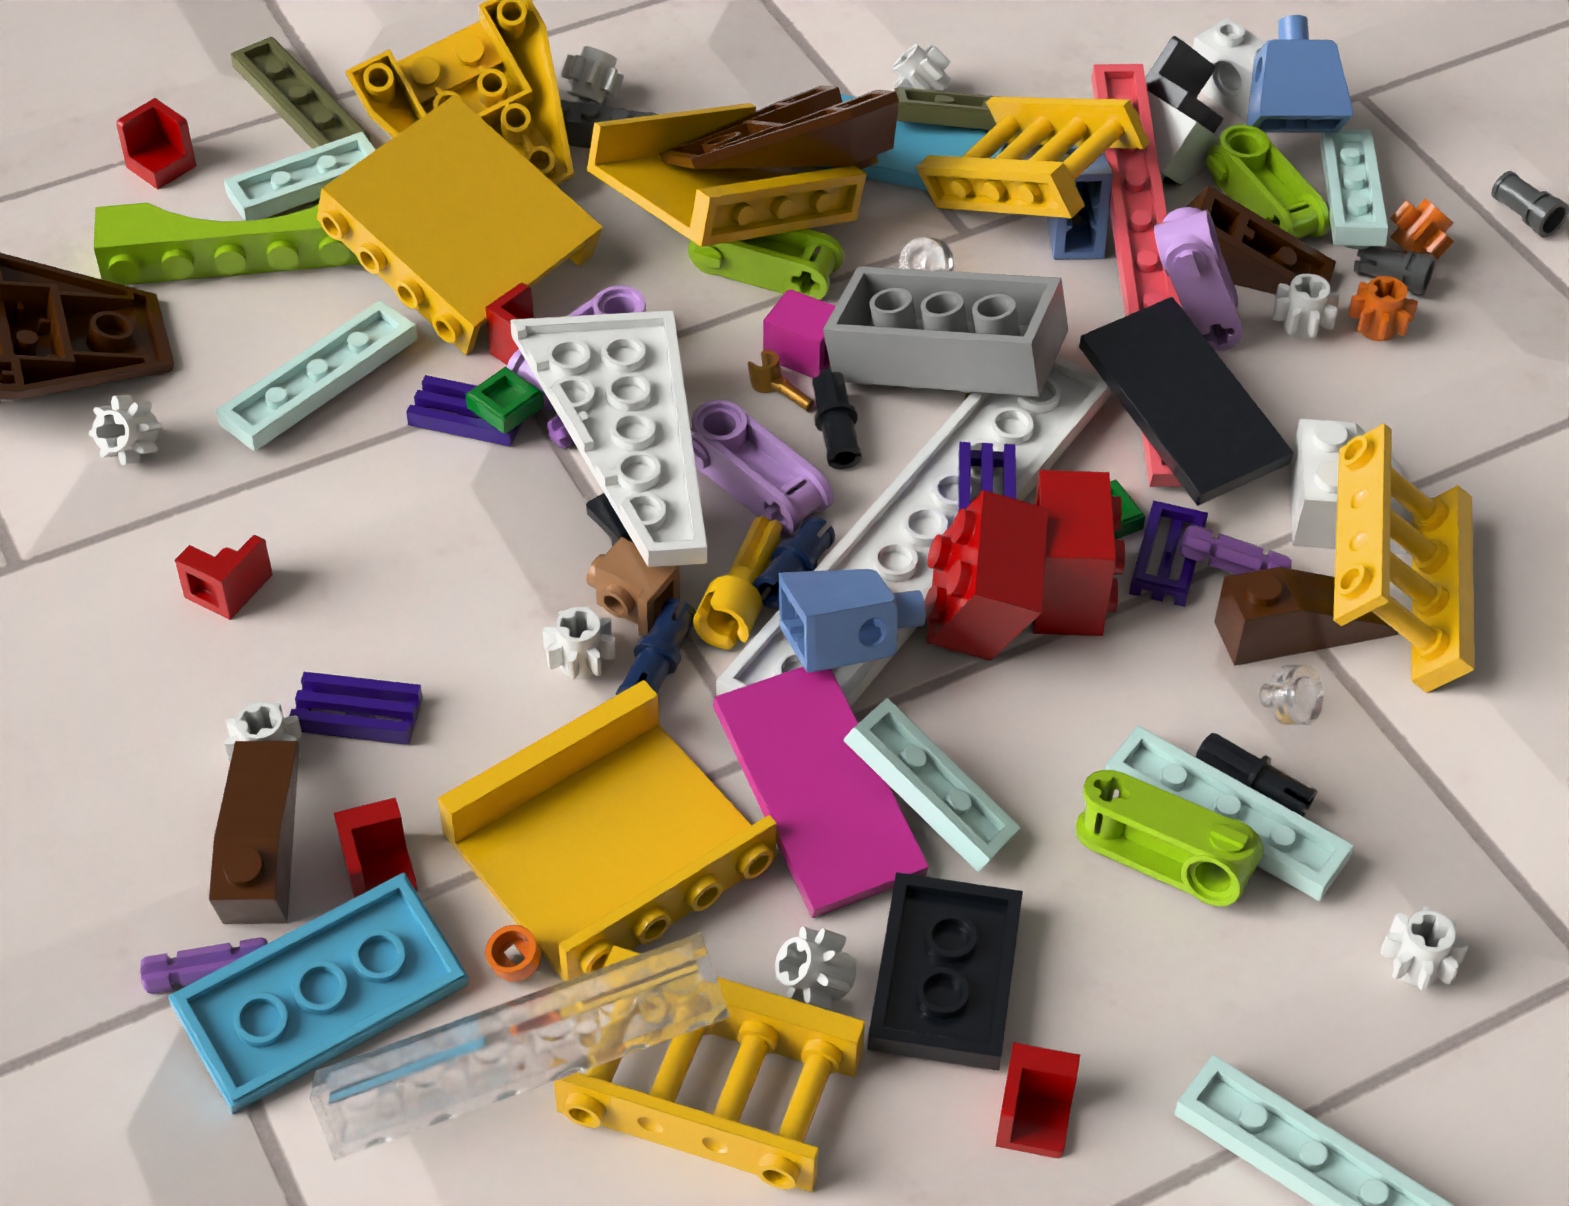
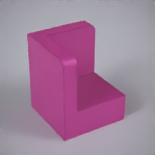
[763,290,836,378]

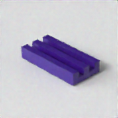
[406,375,522,447]
[958,442,1016,511]
[1129,500,1208,607]
[289,672,423,745]

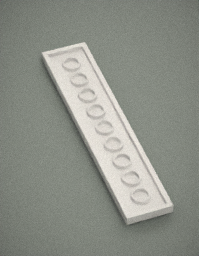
[716,355,1111,708]

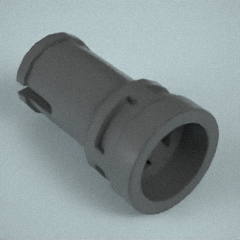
[1491,171,1569,238]
[1354,246,1436,296]

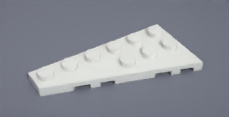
[510,310,707,567]

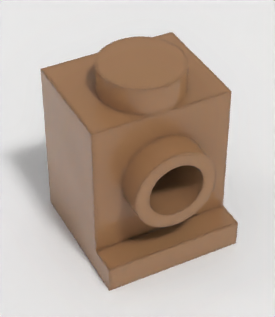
[586,537,680,637]

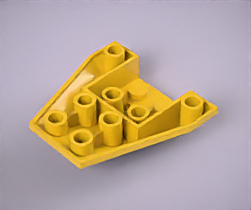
[345,0,574,185]

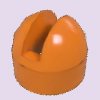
[485,925,541,982]

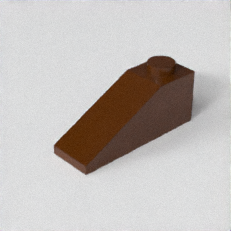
[1186,186,1336,295]
[1214,567,1398,666]
[209,741,299,924]

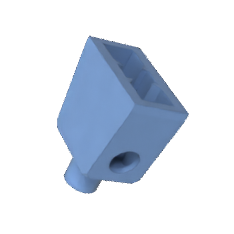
[1246,15,1353,133]
[1046,146,1113,259]
[779,569,926,673]

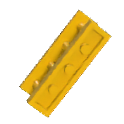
[916,97,1150,218]
[1333,423,1475,693]
[553,945,865,1193]

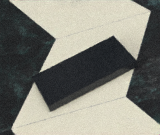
[1079,297,1294,506]

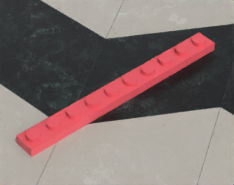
[1091,64,1182,487]

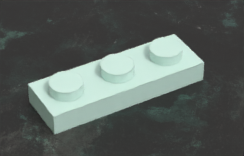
[224,132,376,221]
[843,698,1021,872]

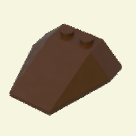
[660,86,899,169]
[0,253,174,404]

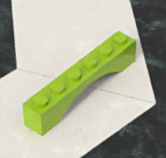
[94,202,361,285]

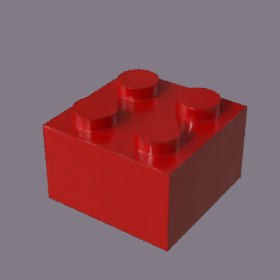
[1033,470,1125,636]
[924,490,1049,661]

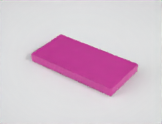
[713,666,929,918]

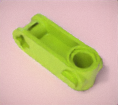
[1206,124,1330,239]
[687,229,845,300]
[1075,770,1264,906]

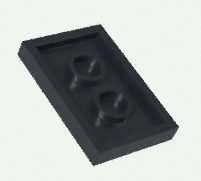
[867,872,1023,1071]

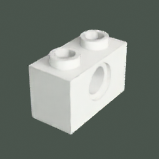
[1193,18,1266,121]

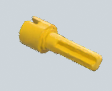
[693,516,782,650]

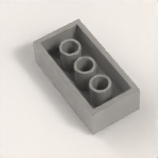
[823,266,1068,397]

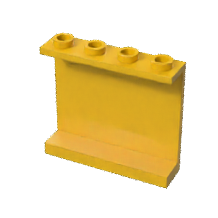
[317,95,603,355]
[587,103,867,247]
[438,680,777,988]

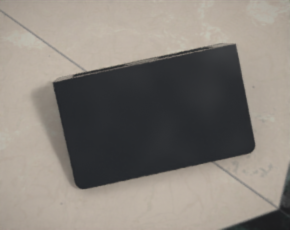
[1145,36,1224,134]

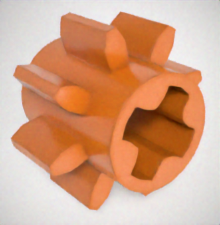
[1389,198,1454,260]
[1348,276,1418,341]

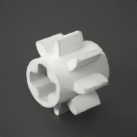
[892,44,951,91]
[560,46,625,105]
[1272,274,1340,339]
[89,394,163,465]
[542,606,616,680]
[224,701,302,762]
[1381,906,1468,991]
[775,926,856,1010]

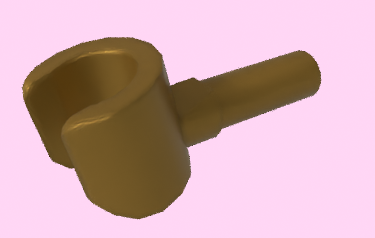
[747,350,815,412]

